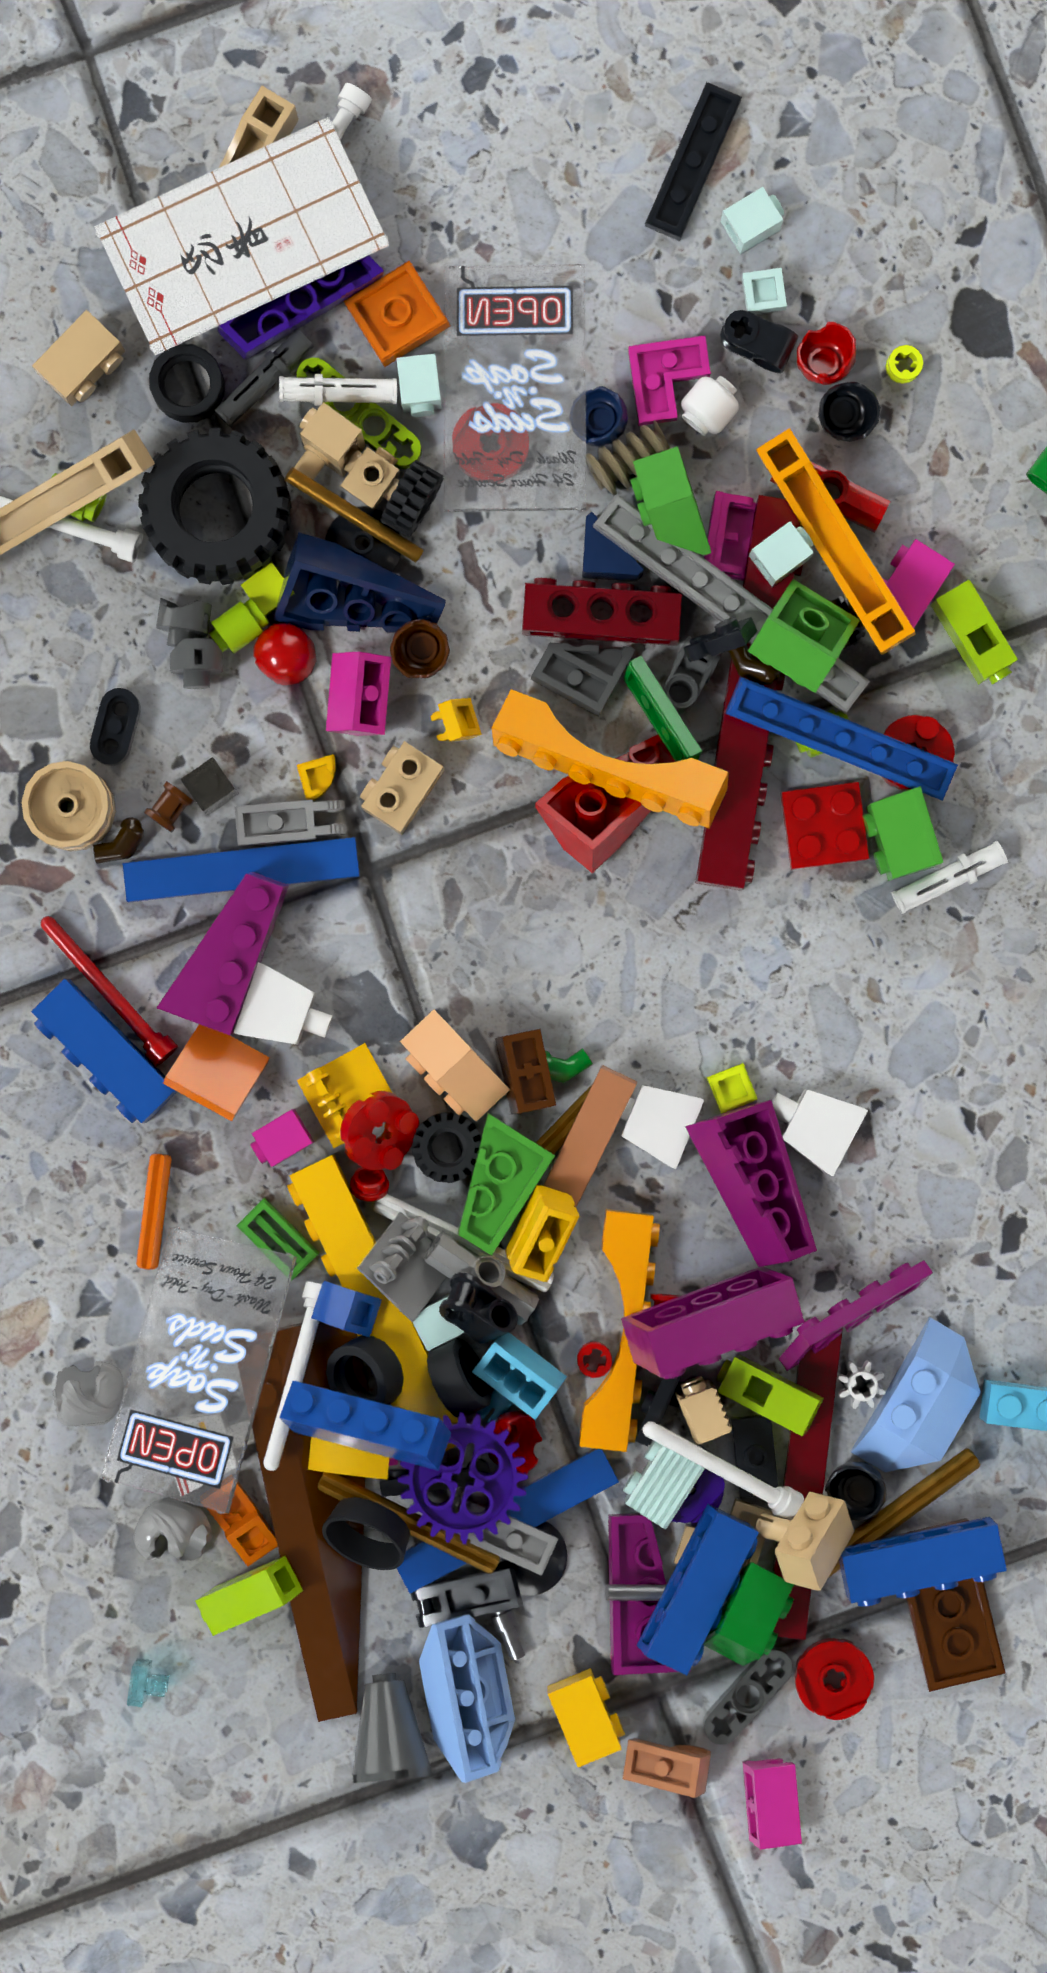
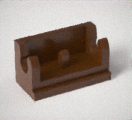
[495,1029,557,1115]

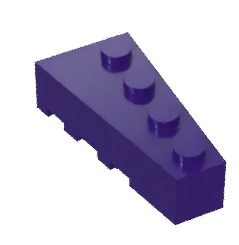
[218,255,384,360]

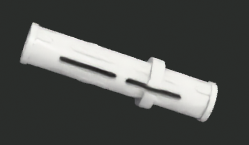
[279,374,397,406]
[891,841,1008,914]

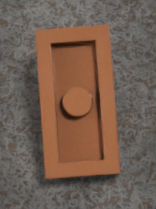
[623,1738,711,1798]

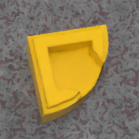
[297,754,336,801]

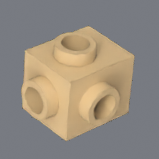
[340,446,401,511]

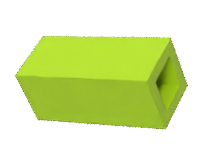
[931,579,1018,685]
[716,1355,824,1436]
[195,1556,303,1636]

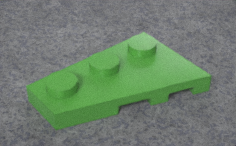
[458,1113,555,1256]

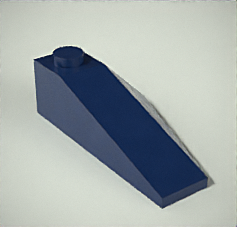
[273,532,446,633]

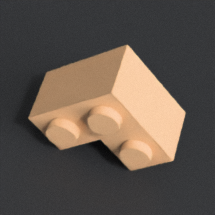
[400,1009,510,1122]

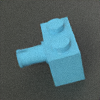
[472,1333,567,1423]

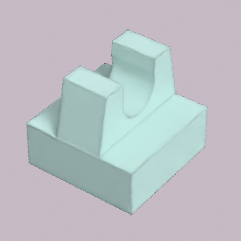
[742,268,787,315]

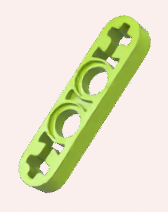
[296,357,422,470]

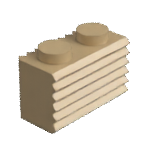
[675,1376,732,1445]

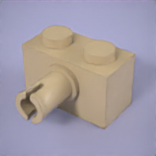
[294,402,366,480]
[755,1492,854,1591]

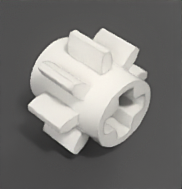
[837,1360,886,1409]

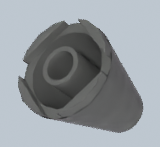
[352,1673,432,1783]

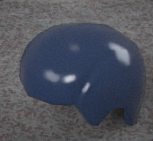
[569,386,628,447]

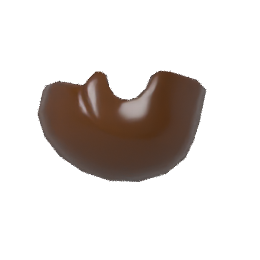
[390,619,450,678]

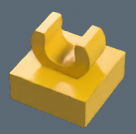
[431,698,482,742]

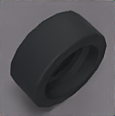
[149,344,225,423]
[326,1335,404,1405]
[427,1338,492,1417]

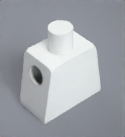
[233,962,333,1045]
[620,1085,704,1169]
[772,1089,868,1176]

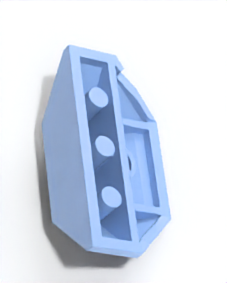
[850,1317,981,1472]
[419,1614,515,1783]

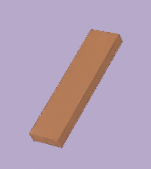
[543,1065,637,1207]

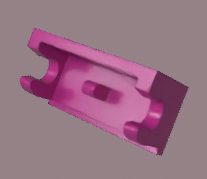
[704,491,756,581]
[743,1758,802,1850]

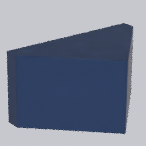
[582,512,644,581]

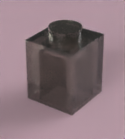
[180,757,239,815]

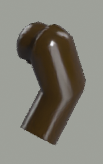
[728,645,781,685]
[93,817,144,864]

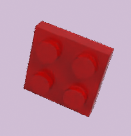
[780,782,869,870]

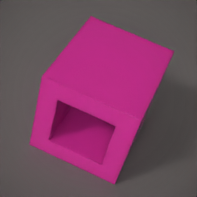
[250,1109,315,1167]

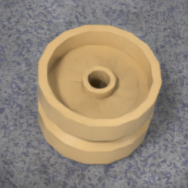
[22,761,116,852]

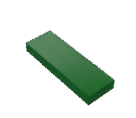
[623,656,702,762]

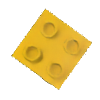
[297,1043,392,1149]

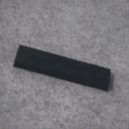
[645,82,742,241]

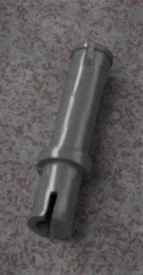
[213,328,314,428]

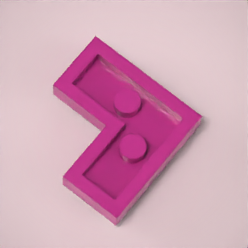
[628,336,711,426]

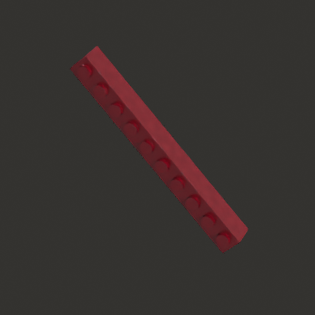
[695,495,804,891]

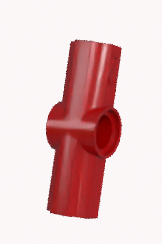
[770,461,891,533]

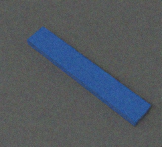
[725,677,958,801]
[122,837,360,903]
[397,1449,619,1594]

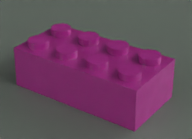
[621,1266,805,1379]

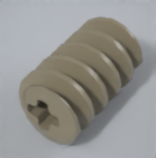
[585,420,670,496]

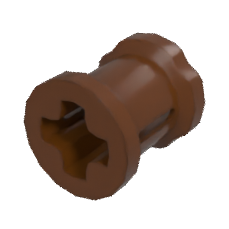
[143,781,194,833]

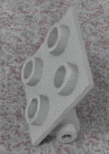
[357,1212,447,1322]

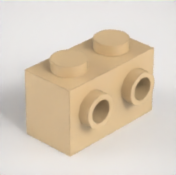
[32,310,125,407]
[360,741,445,835]

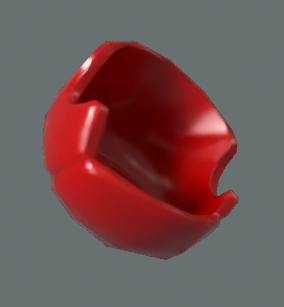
[796,321,856,385]
[253,623,317,685]
[487,1410,542,1473]

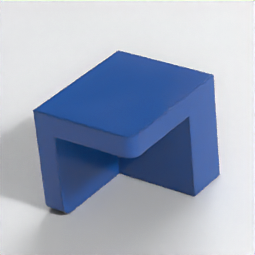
[311,1281,382,1337]

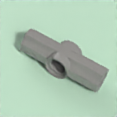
[423,1231,539,1326]

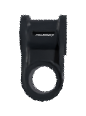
[720,310,798,374]
[439,1273,518,1344]

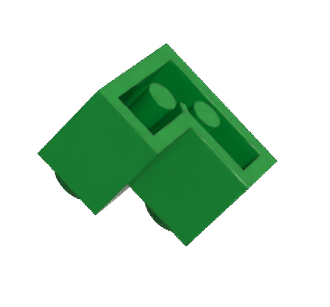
[703,1562,794,1666]

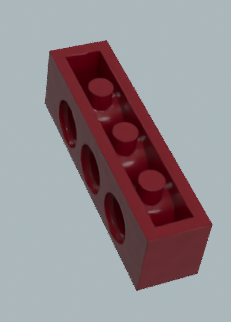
[522,578,682,646]

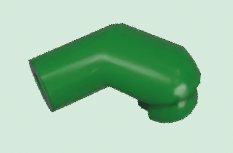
[545,1048,593,1083]

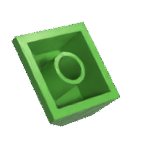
[630,446,712,555]
[748,579,860,693]
[863,786,944,881]

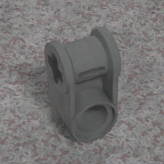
[663,636,723,714]

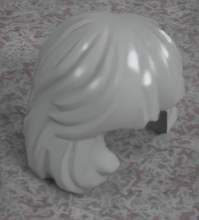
[53,1361,124,1427]
[134,1498,212,1561]

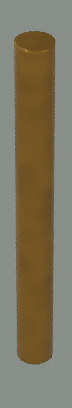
[285,467,423,563]

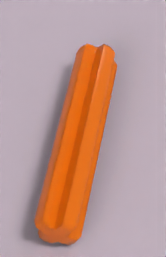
[136,1153,172,1270]

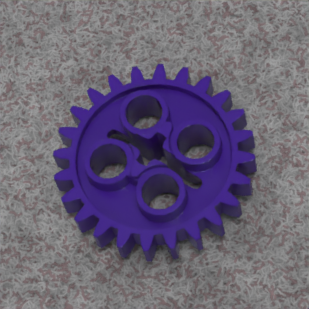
[398,1412,528,1544]

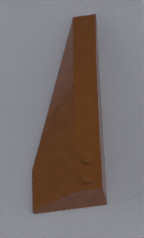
[234,1321,369,1722]

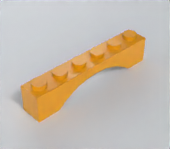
[756,428,916,655]
[491,689,728,828]
[579,1209,660,1452]

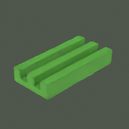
[237,1198,320,1281]

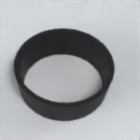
[322,1497,410,1570]

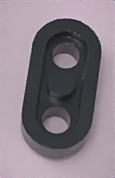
[90,688,141,766]

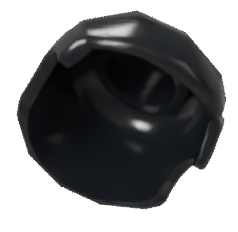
[818,382,881,442]
[825,1461,887,1521]

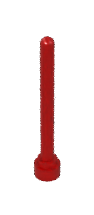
[40,916,178,1067]

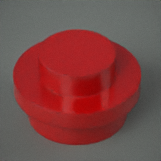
[350,1167,389,1201]

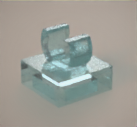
[127,1658,169,1707]

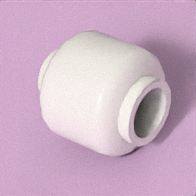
[681,376,739,436]

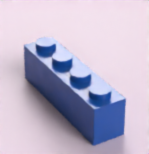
[31,978,177,1124]
[279,1380,451,1471]
[637,1504,759,1675]
[839,1516,1007,1607]

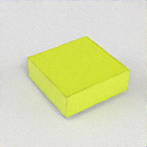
[241,562,295,617]
[706,1063,758,1114]

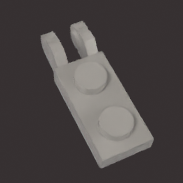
[235,799,347,846]
[453,1495,558,1576]

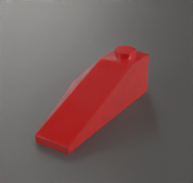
[535,734,675,873]

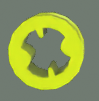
[885,345,923,384]

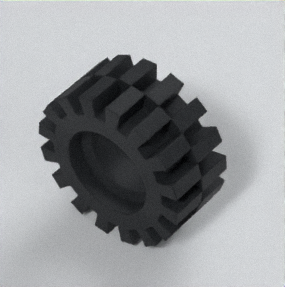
[381,460,444,537]
[412,1112,482,1183]

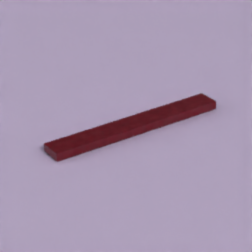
[773,1321,843,1640]

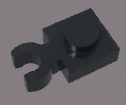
[683,617,757,662]

